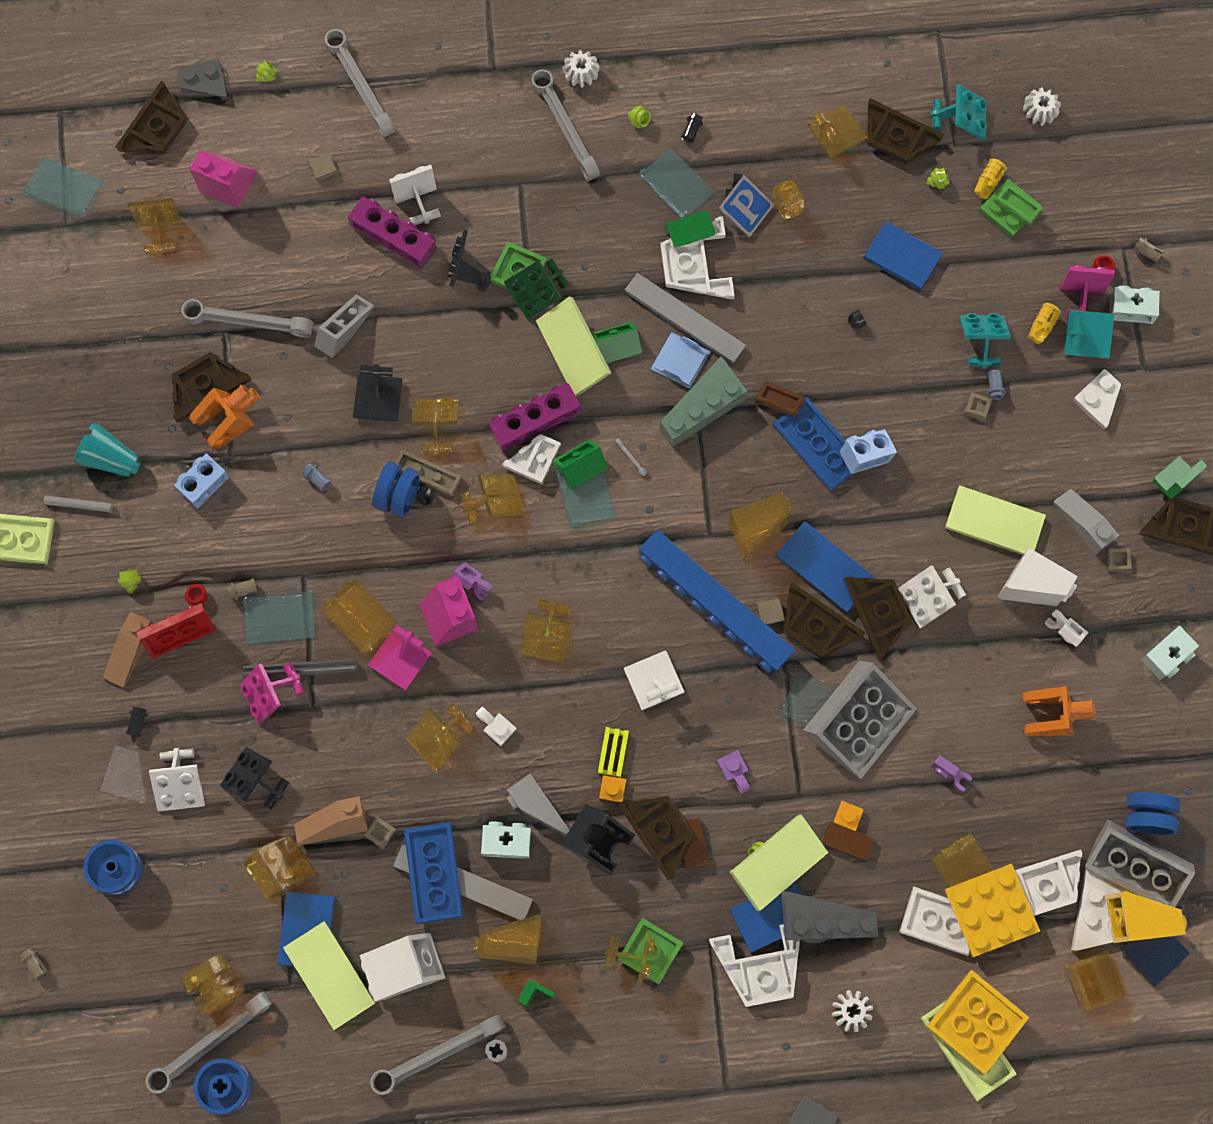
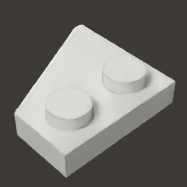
[1073,369,1121,430]
[502,434,561,485]

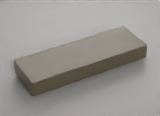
[395,449,463,498]

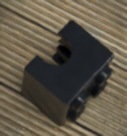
[561,804,635,875]

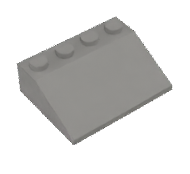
[803,661,917,779]

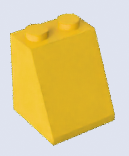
[1106,891,1187,943]

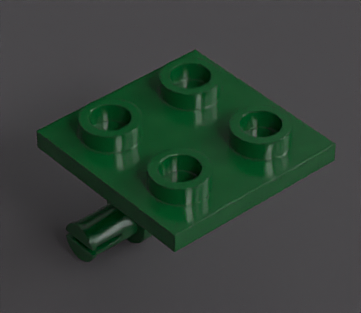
[504,258,569,319]

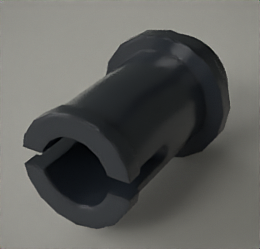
[681,113,703,143]
[126,707,148,737]

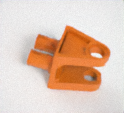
[189,385,261,450]
[1022,687,1096,736]

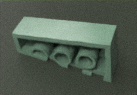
[660,356,747,448]

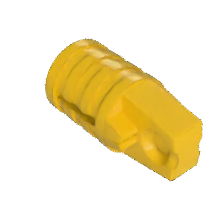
[974,159,1007,199]
[1028,303,1061,345]

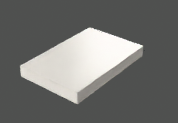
[899,887,970,956]

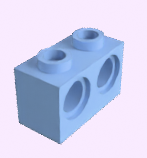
[840,429,897,474]
[174,453,229,509]

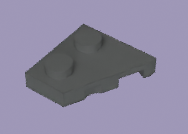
[177,60,228,100]

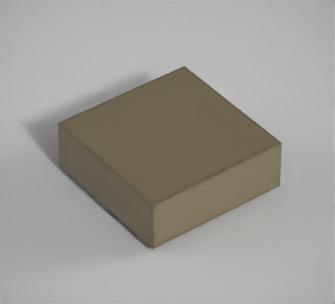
[309,152,337,181]
[964,392,993,422]
[1106,548,1132,572]
[757,599,785,626]
[363,816,397,849]

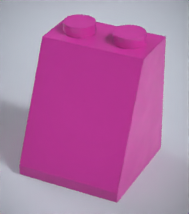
[190,151,258,208]
[419,575,478,647]

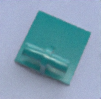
[930,84,987,140]
[1064,310,1115,359]
[959,313,1011,369]

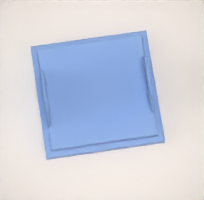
[651,332,710,389]

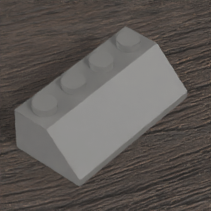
[1085,819,1195,907]

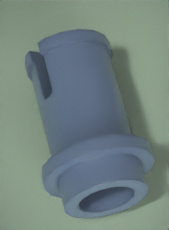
[988,370,1006,400]
[302,463,331,491]

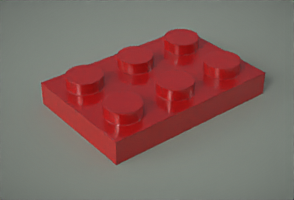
[136,603,216,659]

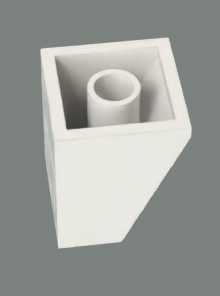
[998,548,1078,606]
[360,933,445,1002]

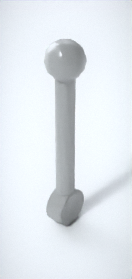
[614,438,647,476]

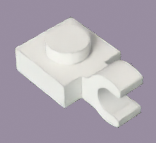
[1045,610,1088,647]
[476,707,517,746]

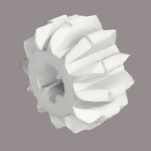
[563,50,599,88]
[1023,87,1061,126]
[832,990,873,1032]

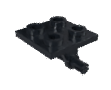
[447,230,491,292]
[353,364,403,422]
[220,747,290,811]

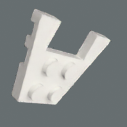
[660,216,735,299]
[709,924,800,1007]

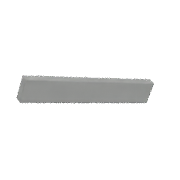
[625,273,746,364]
[393,844,533,922]

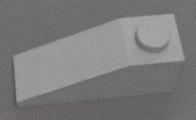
[314,294,374,358]
[1052,489,1119,555]
[506,774,569,836]

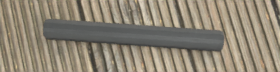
[243,658,358,678]

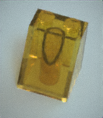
[728,492,793,564]
[318,579,396,654]
[474,915,543,967]

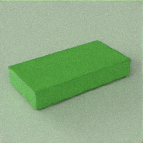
[994,183,1043,226]

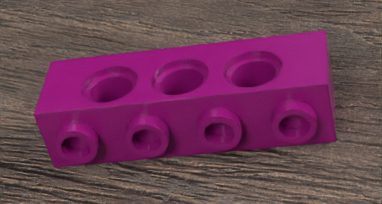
[348,196,437,269]
[489,383,581,453]

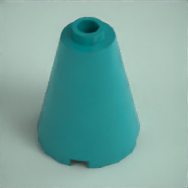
[74,422,141,477]

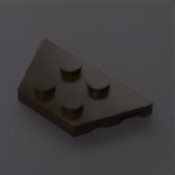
[115,81,188,154]
[867,98,944,164]
[172,352,252,423]
[1139,497,1213,555]
[842,576,912,660]
[783,582,865,659]
[618,796,696,881]

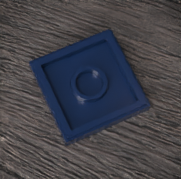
[1120,936,1190,986]

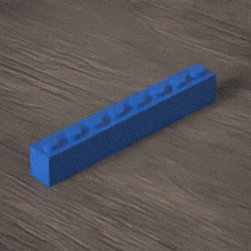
[639,529,795,675]

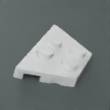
[1015,850,1082,916]
[1071,861,1132,951]

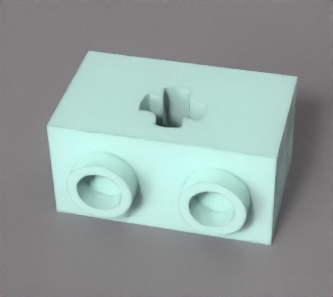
[1109,286,1160,324]
[1141,625,1199,680]
[481,822,531,859]

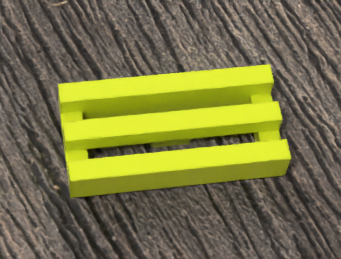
[598,727,629,778]

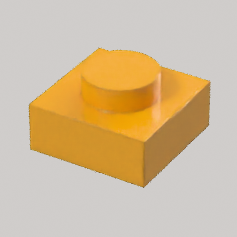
[599,775,626,803]
[833,801,864,831]

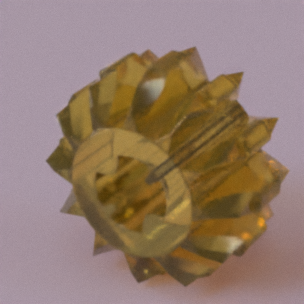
[772,180,805,219]

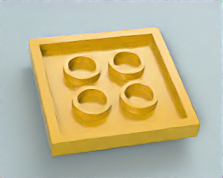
[945,864,1040,958]
[926,970,1029,1075]

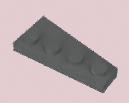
[782,891,878,941]

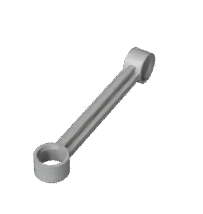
[325,29,395,138]
[532,69,600,181]
[181,299,314,338]
[145,992,272,1093]
[370,1014,506,1095]

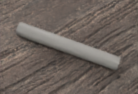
[43,495,113,512]

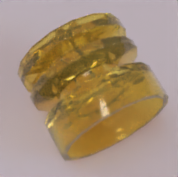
[180,953,245,1017]

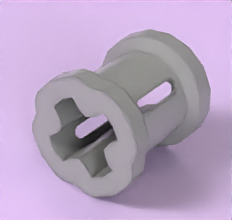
[485,1039,508,1062]

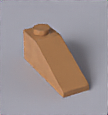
[103,611,154,688]
[295,796,368,846]

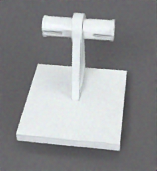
[389,165,441,226]
[898,565,967,628]
[624,651,684,710]
[149,748,205,811]

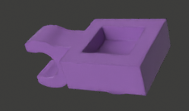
[451,562,493,600]
[717,750,750,794]
[931,755,972,792]

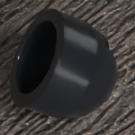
[848,309,867,329]
[415,486,435,506]

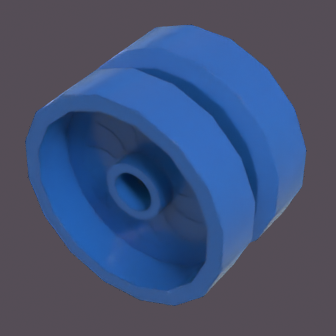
[372,461,421,519]
[1125,792,1181,835]
[84,840,143,896]
[193,1059,253,1114]

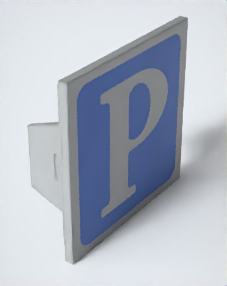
[719,175,775,237]

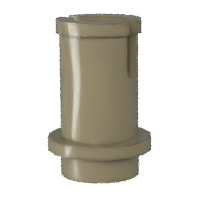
[1133,238,1163,263]
[227,578,258,600]
[20,947,48,980]

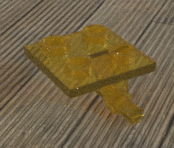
[808,103,868,159]
[128,197,181,254]
[412,398,459,455]
[461,474,526,524]
[520,599,573,663]
[405,704,475,772]
[930,833,994,888]
[604,932,655,984]

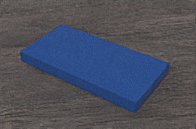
[772,397,854,492]
[775,521,875,614]
[404,822,464,925]

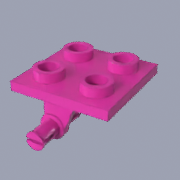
[1060,265,1114,319]
[368,625,432,691]
[240,662,305,725]

